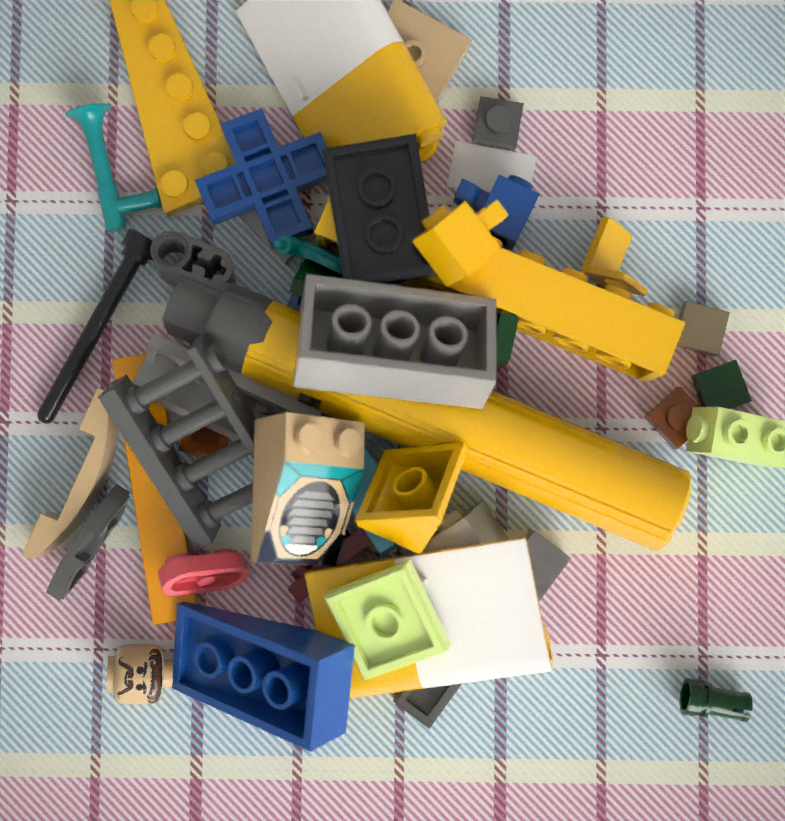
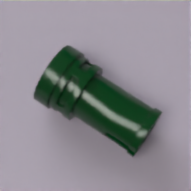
[679,678,753,722]

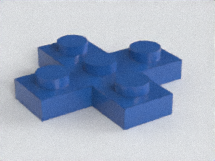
[195,108,327,249]

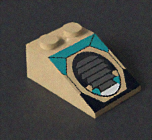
[251,412,365,566]

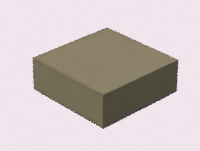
[676,301,730,357]

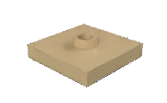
[388,0,472,103]

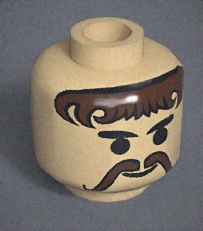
[106,644,173,704]

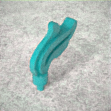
[273,236,343,275]

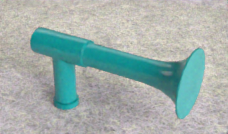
[66,103,162,232]

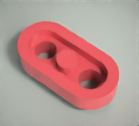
[158,549,249,596]

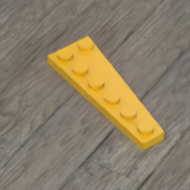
[110,0,236,217]

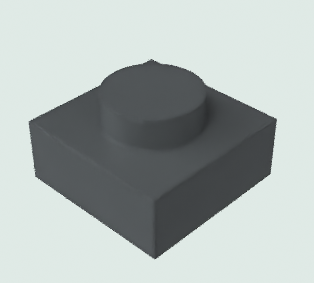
[472,96,524,151]

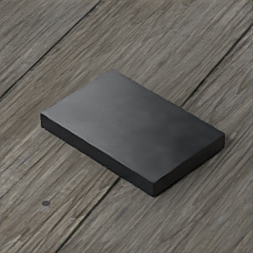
[322,134,438,284]

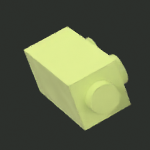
[686,407,785,468]

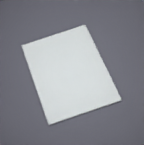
[447,141,537,193]

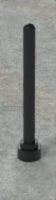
[37,228,153,424]

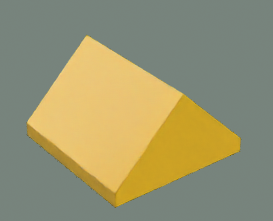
[355,442,468,554]

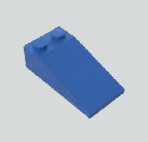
[172,601,355,752]

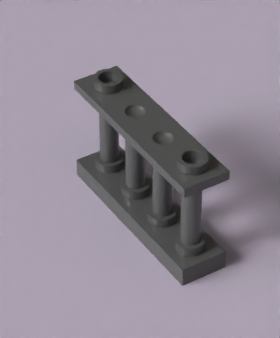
[98,333,256,551]

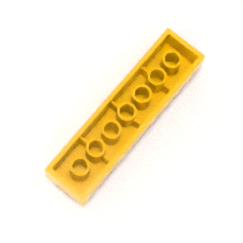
[314,196,686,383]

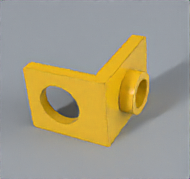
[580,217,648,296]

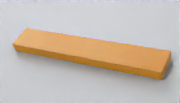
[112,354,198,625]

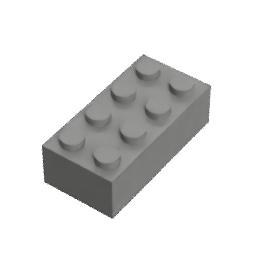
[293,274,497,409]

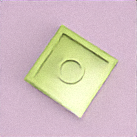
[324,559,451,680]

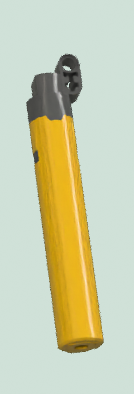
[150,230,692,551]

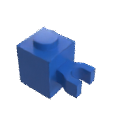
[453,174,540,251]

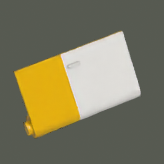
[235,0,447,148]
[304,537,553,698]

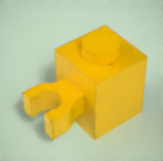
[412,200,508,287]

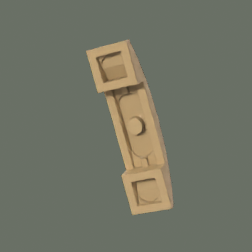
[22,387,118,559]

